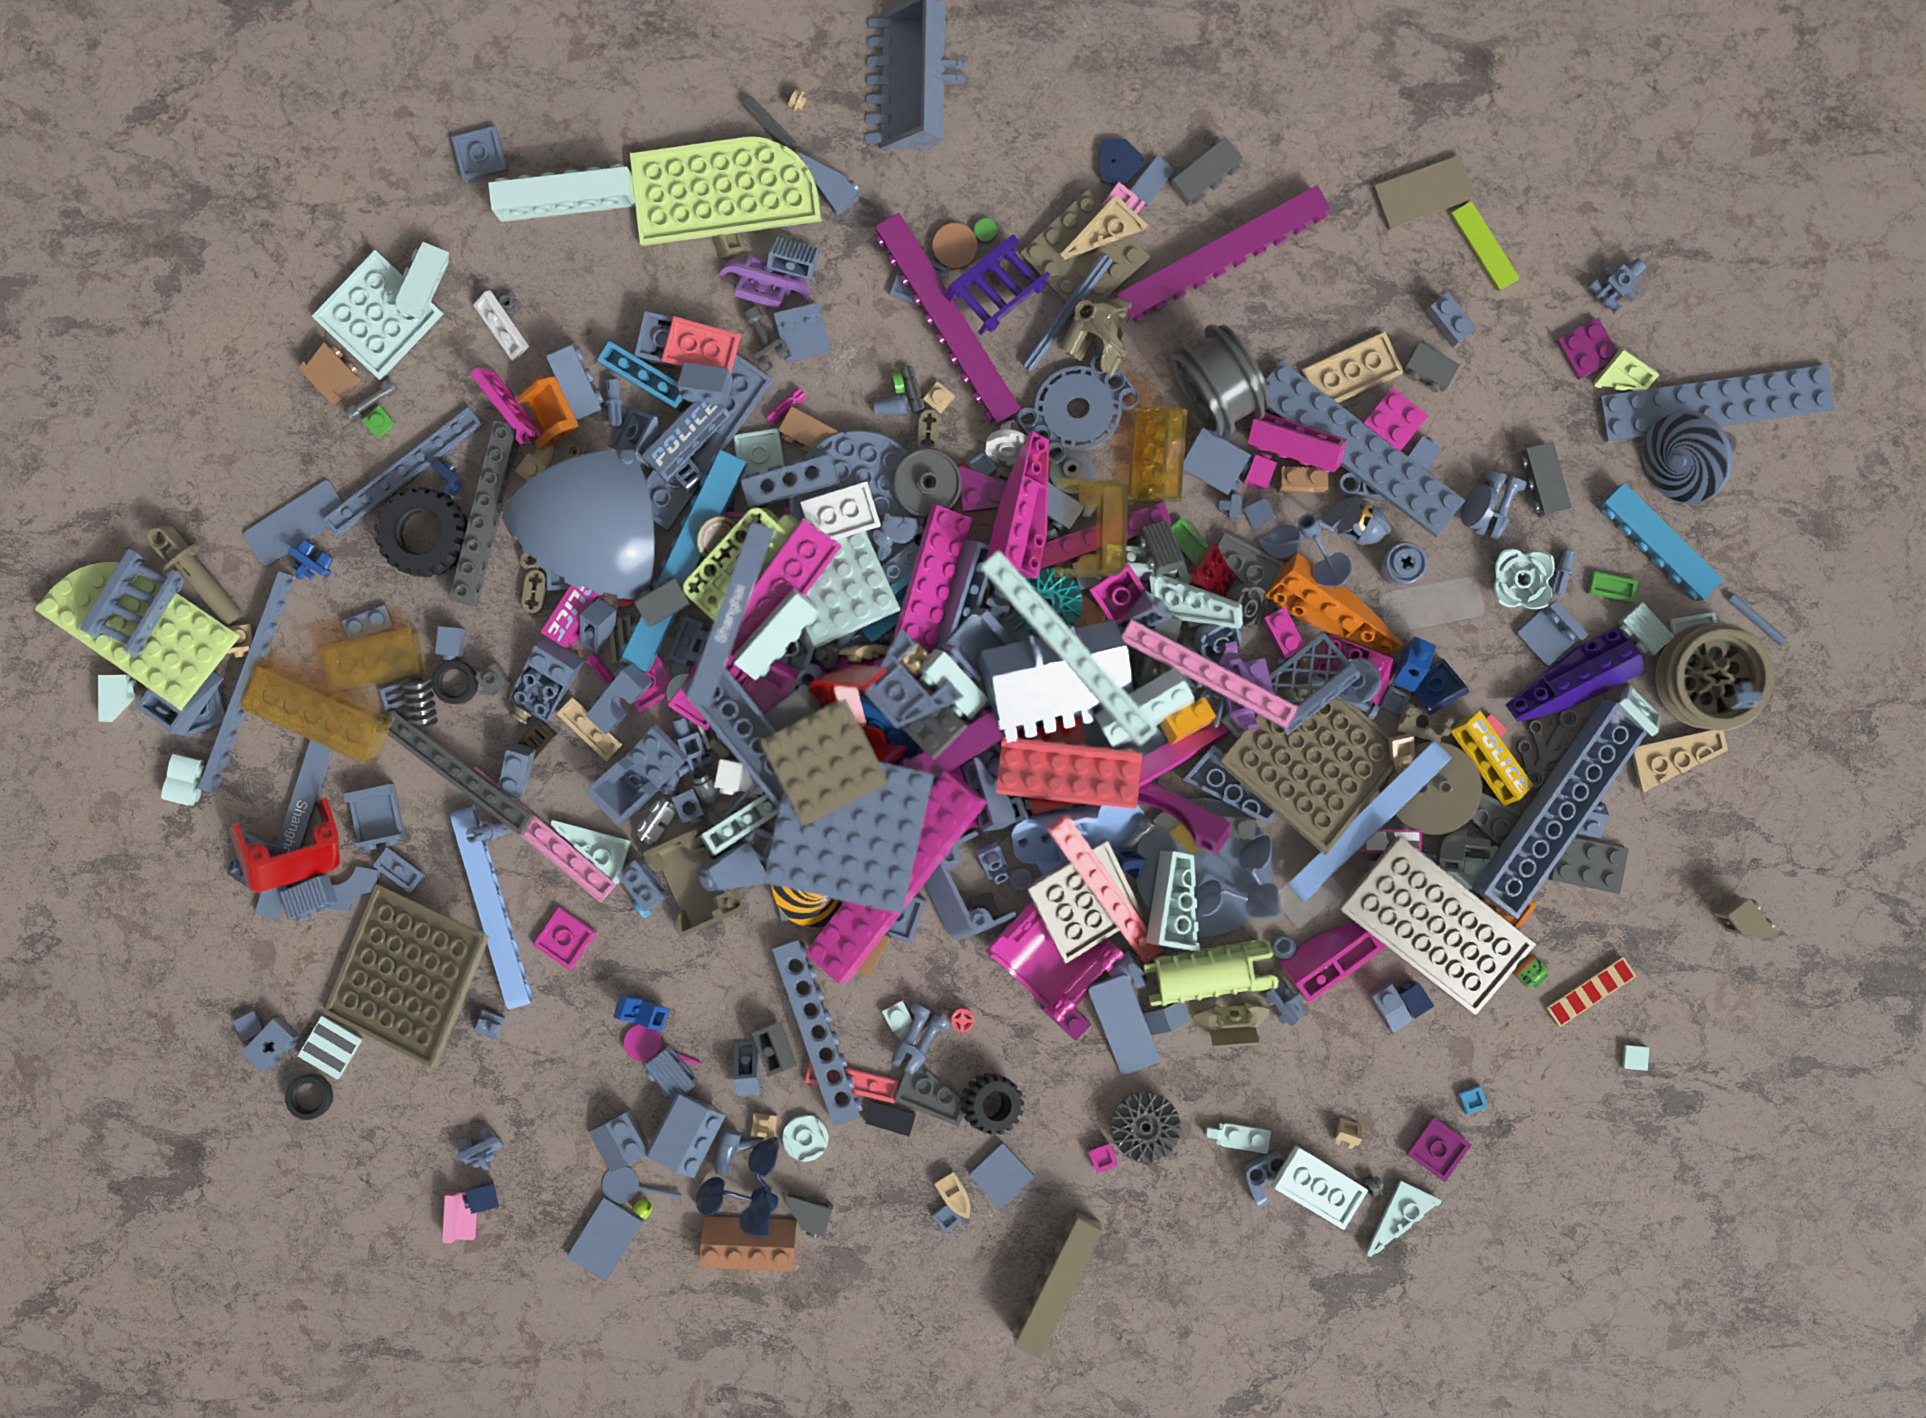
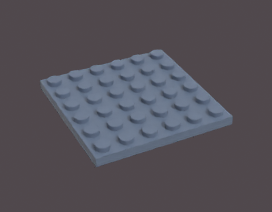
[764,762,934,914]

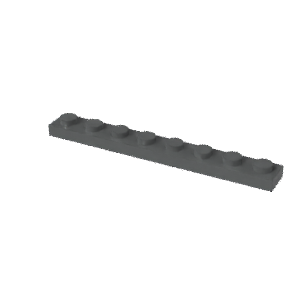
[381,710,536,835]

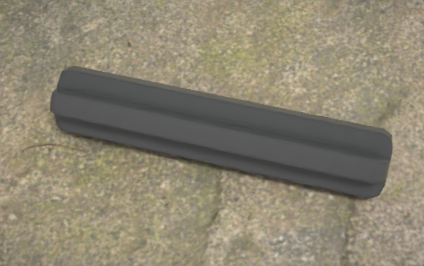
[742,96,796,150]

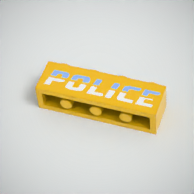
[1451,710,1533,806]

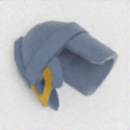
[1337,499,1391,545]

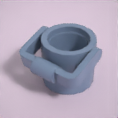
[1108,950,1148,988]

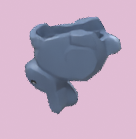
[872,513,924,561]

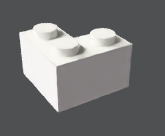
[714,759,765,798]

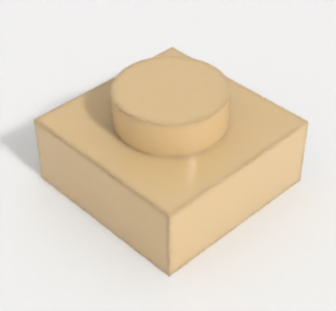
[923,382,955,415]

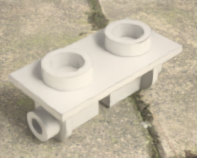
[636,796,677,845]

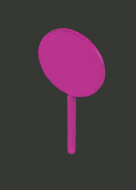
[624,1025,701,1066]

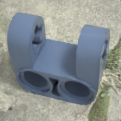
[1242,1150,1286,1208]

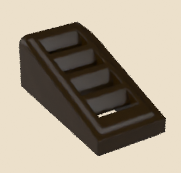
[517,719,557,761]

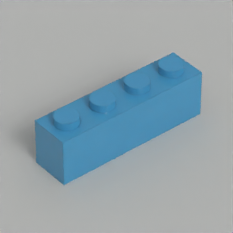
[597,341,687,413]

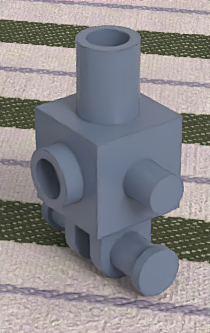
[1588,258,1646,314]
[670,717,714,778]

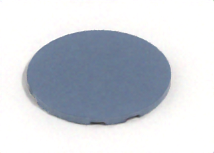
[789,430,926,565]
[1135,798,1273,937]

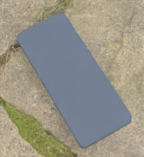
[244,480,343,566]
[1088,974,1160,1075]

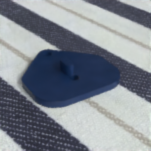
[1100,138,1146,184]

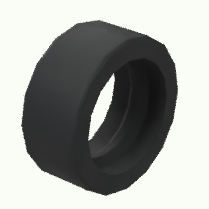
[431,660,479,705]
[285,1074,333,1120]

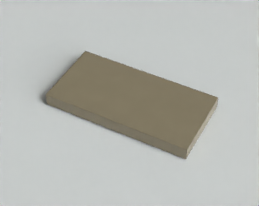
[1373,155,1476,230]

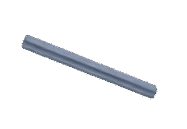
[1022,253,1112,371]

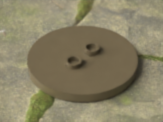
[1387,742,1482,835]

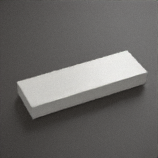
[473,290,529,361]

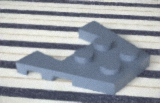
[865,629,964,728]

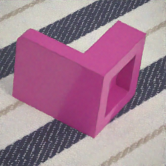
[767,659,801,698]

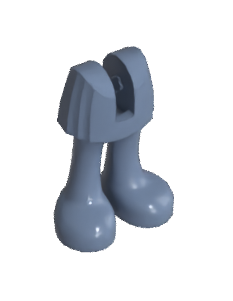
[1475,470,1527,540]
[891,1002,951,1075]

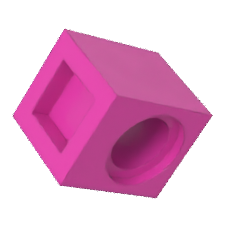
[1243,453,1277,491]

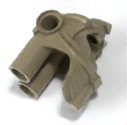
[1059,298,1132,377]

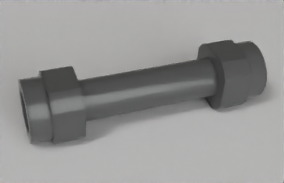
[344,379,398,421]
[1113,817,1156,850]

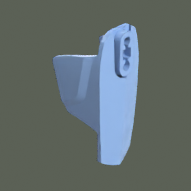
[1011,804,1146,875]

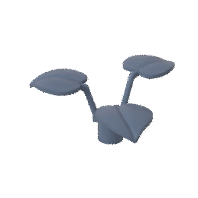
[1258,495,1362,587]
[1194,835,1282,919]

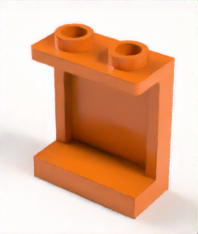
[515,376,579,449]

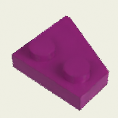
[958,466,1007,512]

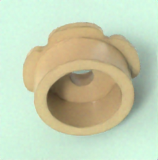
[788,89,807,112]

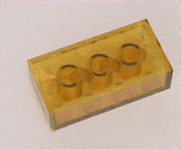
[1128,405,1187,503]
[320,628,426,693]

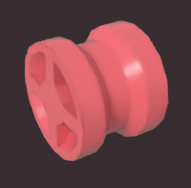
[951,1007,974,1032]

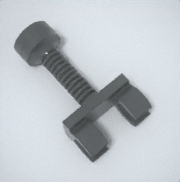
[743,307,791,372]

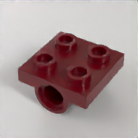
[1188,543,1236,597]

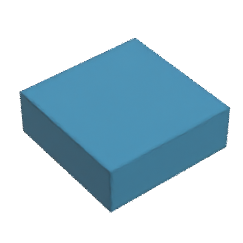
[1457,1084,1489,1115]

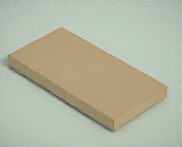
[1301,331,1404,403]

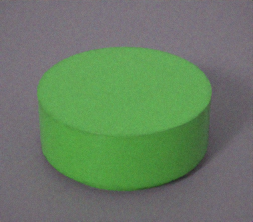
[974,218,997,243]

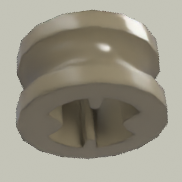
[508,704,532,724]

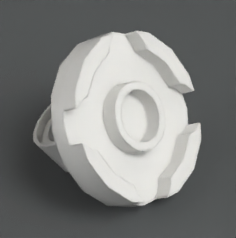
[985,420,1027,466]

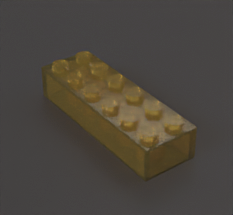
[241,664,392,765]

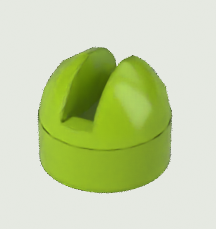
[631,1199,652,1220]

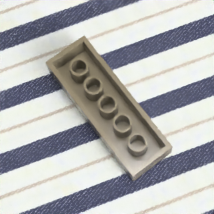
[1012,1209,1103,1359]

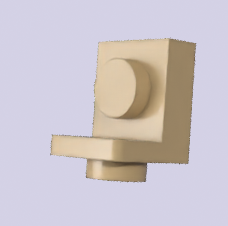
[227,624,255,658]

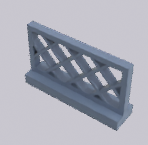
[1270,632,1361,735]

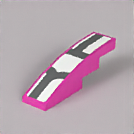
[1357,829,1422,853]

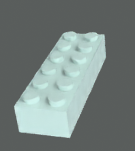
[488,164,636,222]

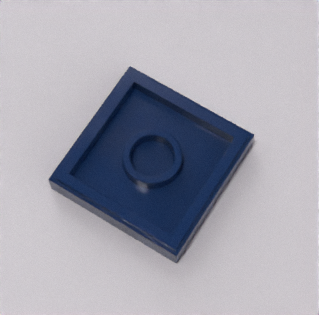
[1410,658,1469,716]

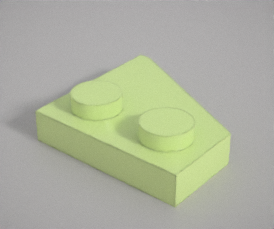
[1593,348,1660,391]

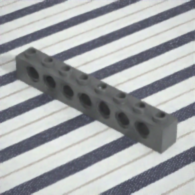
[449,420,519,607]

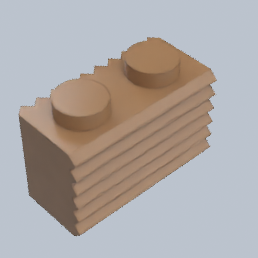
[1278,466,1328,493]

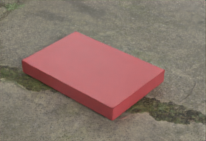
[661,316,741,373]

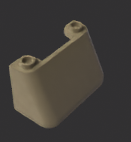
[643,826,743,938]

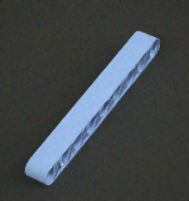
[1288,741,1452,902]
[450,806,532,1010]

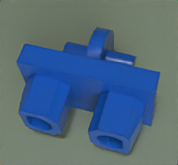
[287,539,334,580]

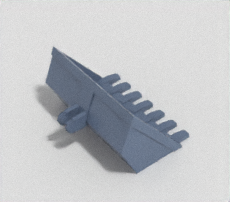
[865,0,965,149]

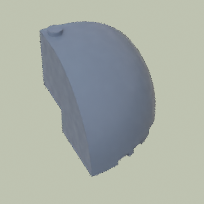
[502,449,654,599]

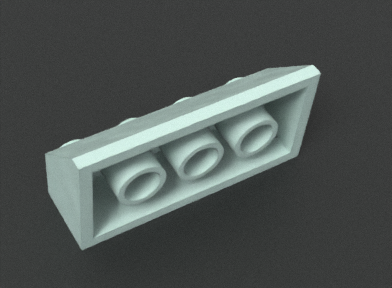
[1094,668,1194,750]

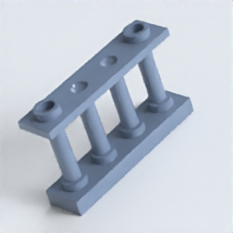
[79,549,184,659]

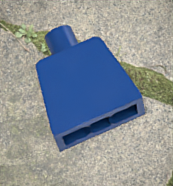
[1392,637,1436,692]

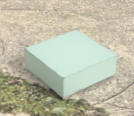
[1622,1044,1649,1071]

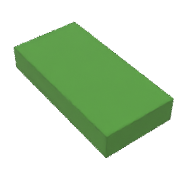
[1170,517,1208,565]
[1587,571,1639,603]

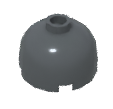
[1224,583,1267,630]

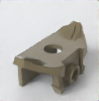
[1194,1003,1269,1048]

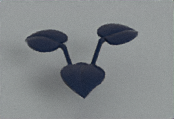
[696,1137,779,1237]

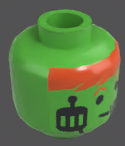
[1513,954,1549,988]

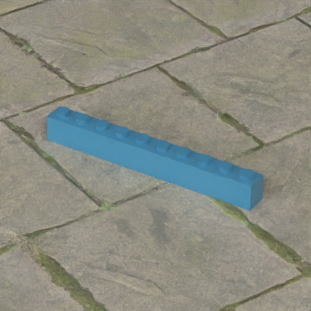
[620,450,748,672]

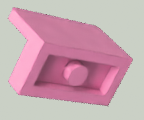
[442,1191,477,1243]

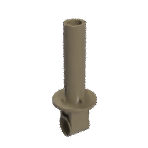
[147,524,243,627]

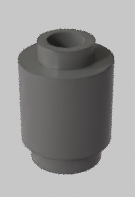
[691,769,721,804]

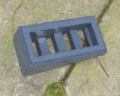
[674,458,704,493]

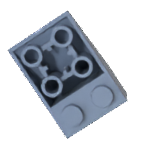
[509,636,585,723]
[136,671,224,735]

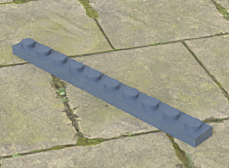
[198,571,294,792]

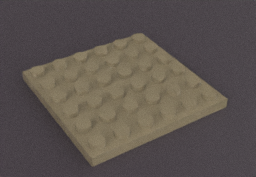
[1218,661,1395,855]
[323,884,490,1068]

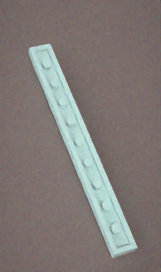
[981,551,1158,746]

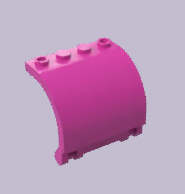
[986,901,1124,1022]

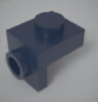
[431,460,463,497]

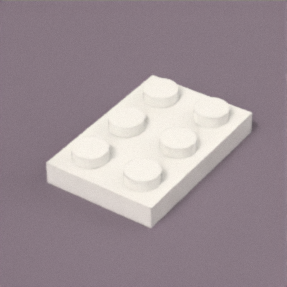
[800,482,881,540]

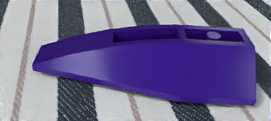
[1505,626,1646,722]

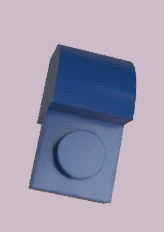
[613,994,670,1031]

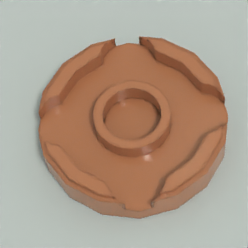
[933,223,978,270]

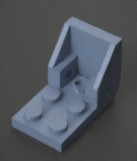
[586,725,688,825]

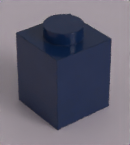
[1397,980,1434,1019]
[462,1181,499,1214]

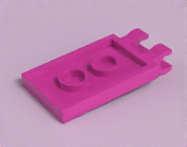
[470,367,543,444]

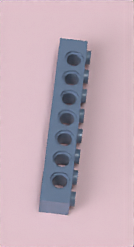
[772,940,863,1127]

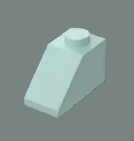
[98,675,138,722]

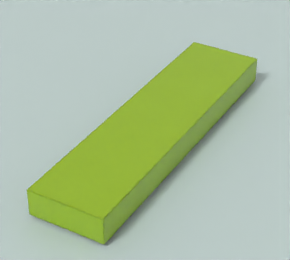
[1450,201,1520,292]

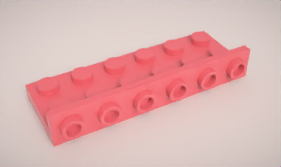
[996,737,1142,809]

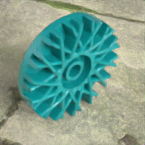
[1013,568,1082,637]

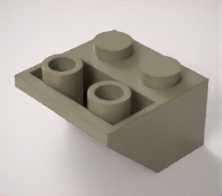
[1712,896,1779,939]

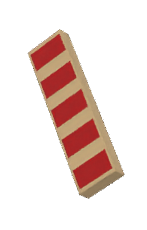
[1545,956,1636,1027]

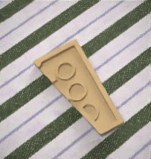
[1632,730,1728,793]

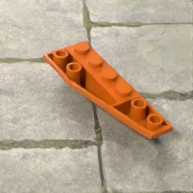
[1265,553,1403,657]

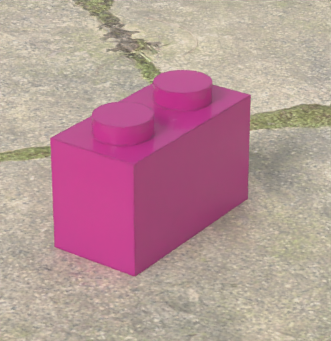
[1261,607,1306,659]

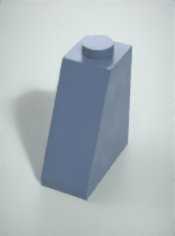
[697,841,766,891]

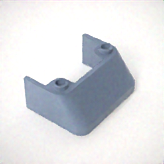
[925,830,1016,940]

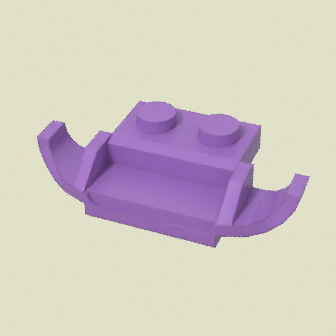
[719,254,810,309]
[1219,641,1275,731]

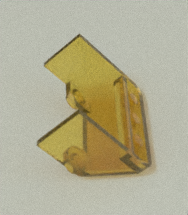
[1053,479,1128,578]

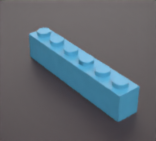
[1599,483,1723,601]

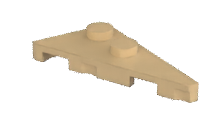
[1060,195,1148,260]

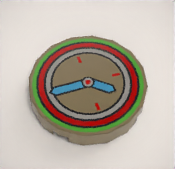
[695,515,741,562]

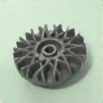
[892,448,962,518]
[1111,1091,1181,1163]

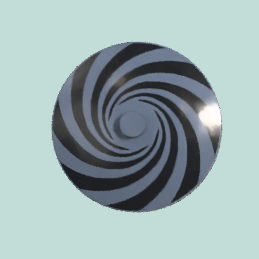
[1642,410,1733,503]

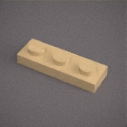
[557,697,623,762]

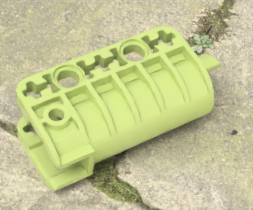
[683,508,799,621]
[1144,939,1278,1006]

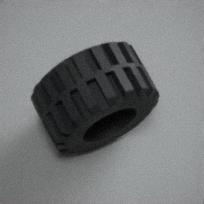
[960,1073,1024,1135]

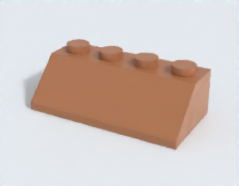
[700,1215,797,1272]

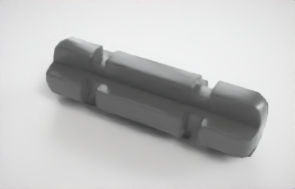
[901,366,925,412]

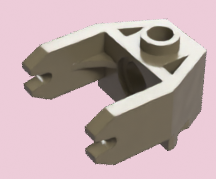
[1397,703,1454,743]

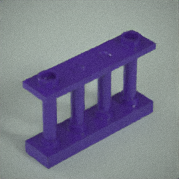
[944,234,1050,336]

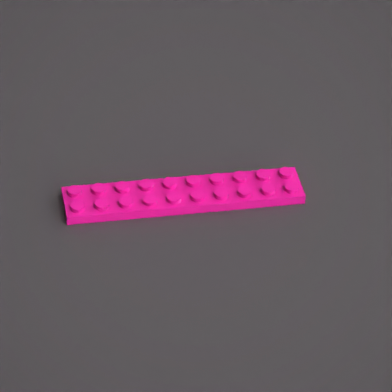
[668,518,842,730]

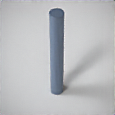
[1727,593,1787,645]

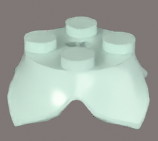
[1493,549,1555,610]

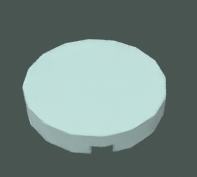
[782,1114,829,1162]

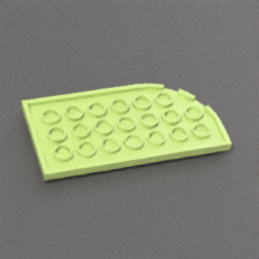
[630,137,822,246]
[35,562,239,711]

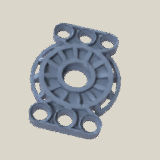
[1017,353,1139,465]

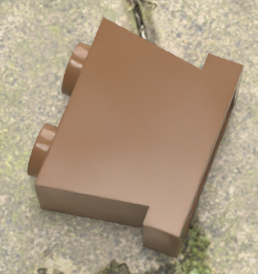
[297,343,362,404]

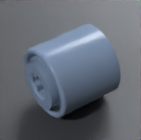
[1379,542,1427,587]

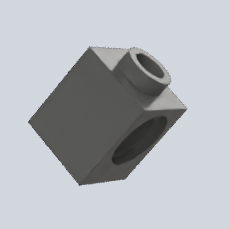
[475,663,513,696]

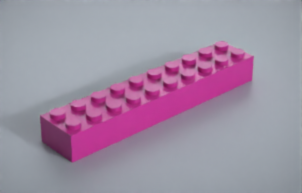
[805,771,988,984]

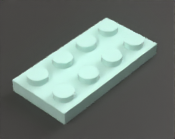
[1271,1145,1368,1230]

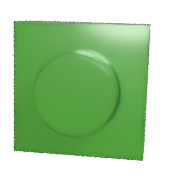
[362,406,396,439]

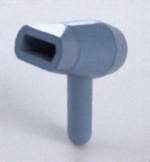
[714,1129,767,1176]

